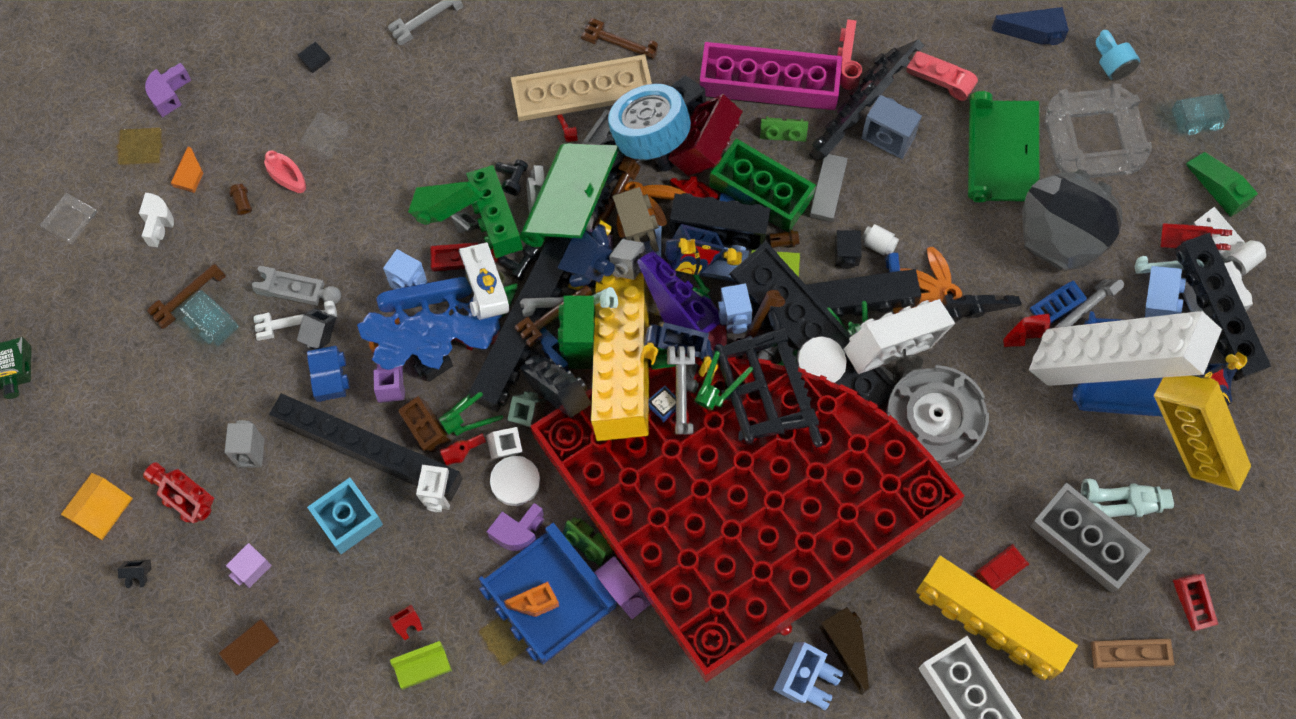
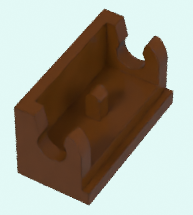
[398,396,452,452]
[218,619,280,676]

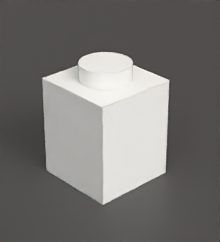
[486,427,522,460]

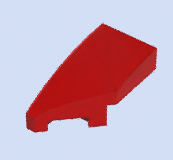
[670,176,719,200]
[1003,314,1050,347]

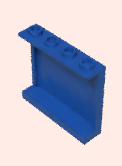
[1073,311,1163,417]
[479,522,617,665]

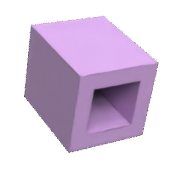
[226,543,272,588]

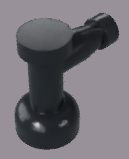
[495,159,528,196]
[499,244,541,281]

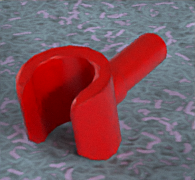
[557,114,578,142]

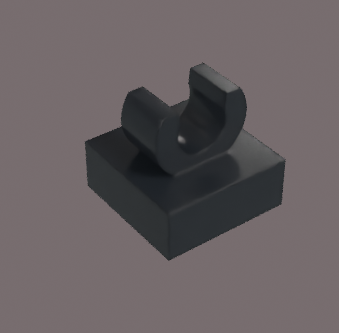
[117,559,151,588]

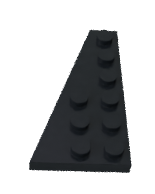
[809,39,925,161]

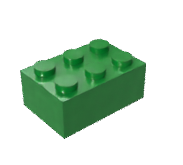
[558,296,595,369]

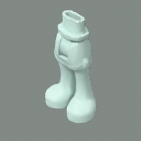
[1081,479,1174,518]

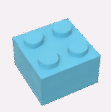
[307,478,383,554]

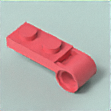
[837,19,862,90]
[906,51,978,101]

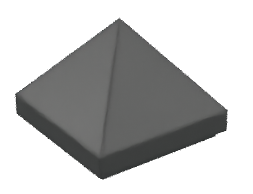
[451,211,480,233]

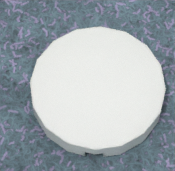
[797,337,847,383]
[490,456,540,506]

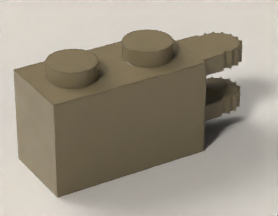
[613,187,659,252]

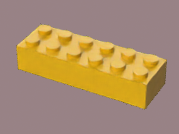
[1154,376,1251,491]
[916,556,1078,681]

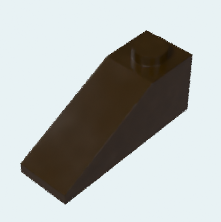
[819,607,869,695]

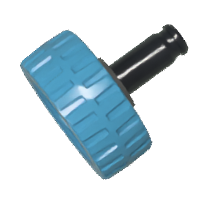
[608,84,691,172]

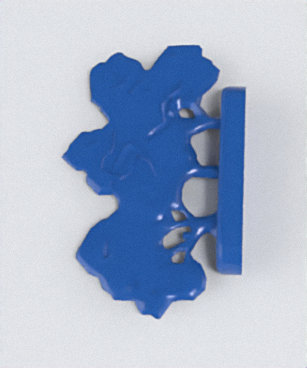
[357,277,503,370]

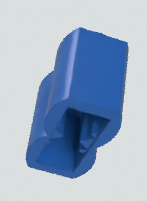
[307,346,350,402]

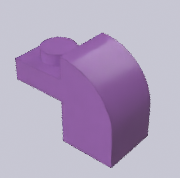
[145,63,191,117]
[374,364,405,403]
[487,503,544,551]
[594,556,651,619]

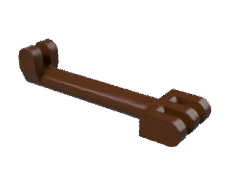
[581,18,658,59]
[593,156,640,235]
[147,263,226,329]
[515,285,593,347]
[735,290,785,360]

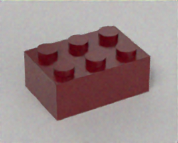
[668,94,743,176]

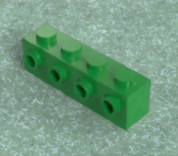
[466,165,523,258]

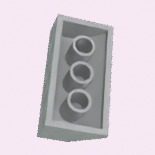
[1030,483,1150,593]

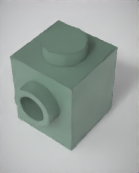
[508,391,546,427]

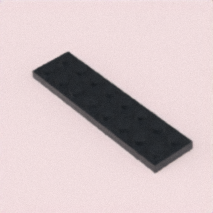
[729,241,896,406]

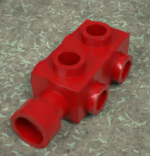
[143,462,214,524]

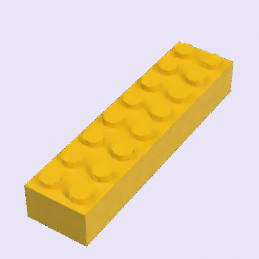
[591,271,649,441]

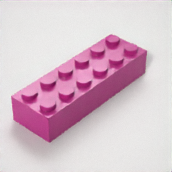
[699,42,842,110]

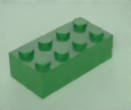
[710,138,816,232]

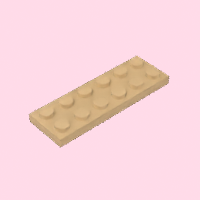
[511,55,652,121]

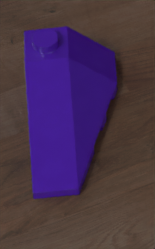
[637,251,720,333]

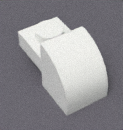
[139,193,174,247]

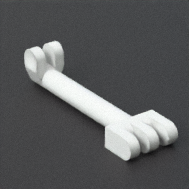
[253,301,338,341]

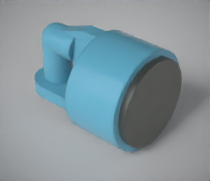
[1096,30,1140,80]

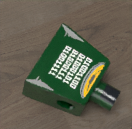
[0,337,32,399]

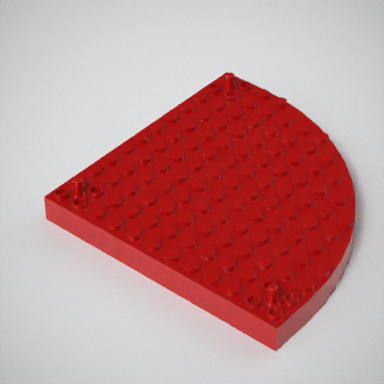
[530,357,965,683]

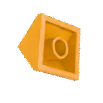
[61,473,133,540]

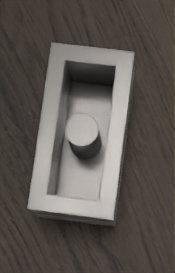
[225,420,265,467]

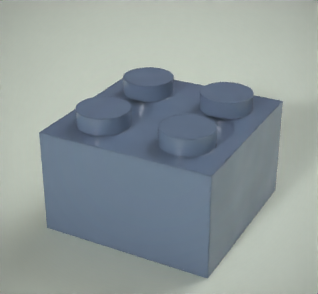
[861,95,922,159]

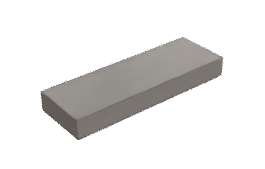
[810,154,848,222]

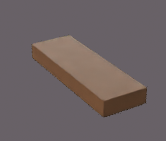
[1091,639,1175,669]

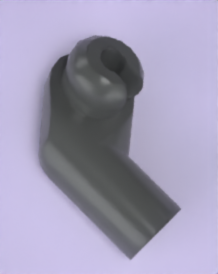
[686,363,698,393]

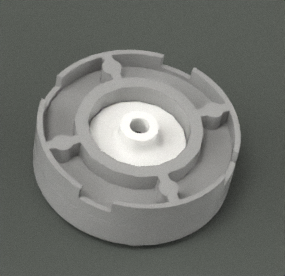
[885,365,989,469]

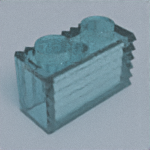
[1172,93,1230,135]
[180,290,239,347]

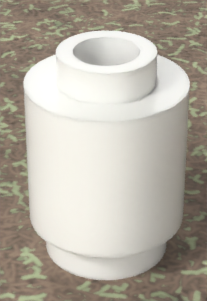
[862,224,899,255]

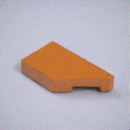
[171,147,203,193]
[504,582,559,617]

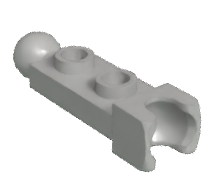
[252,266,341,306]

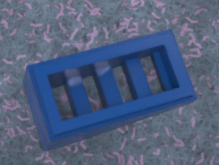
[1030,280,1087,324]

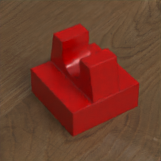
[389,604,423,640]

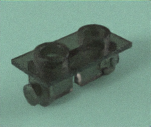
[893,349,923,383]

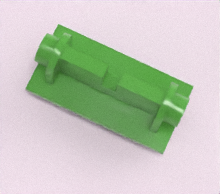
[760,116,808,142]
[562,517,613,566]

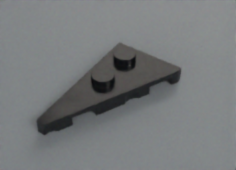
[942,294,1022,322]

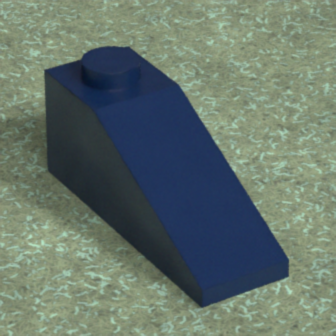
[992,7,1069,45]

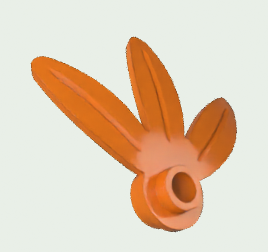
[617,181,685,238]
[893,247,962,314]

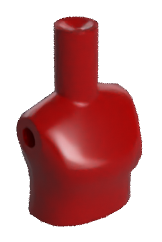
[440,433,486,466]

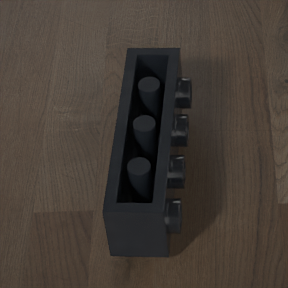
[520,354,591,418]

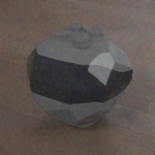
[1022,169,1123,272]

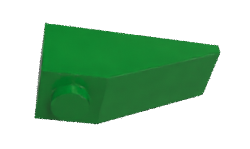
[1186,152,1258,217]
[408,182,483,225]

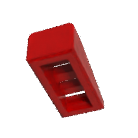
[1173,574,1218,631]

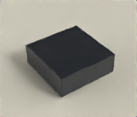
[297,42,331,73]

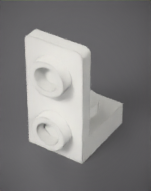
[416,465,450,512]

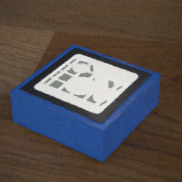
[649,386,676,422]

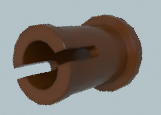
[229,184,252,215]
[769,229,800,248]

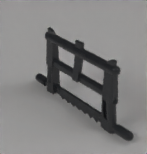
[712,309,823,448]

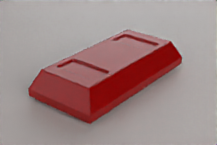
[973,544,1029,591]

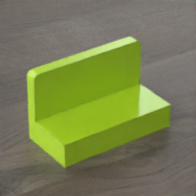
[390,641,452,690]

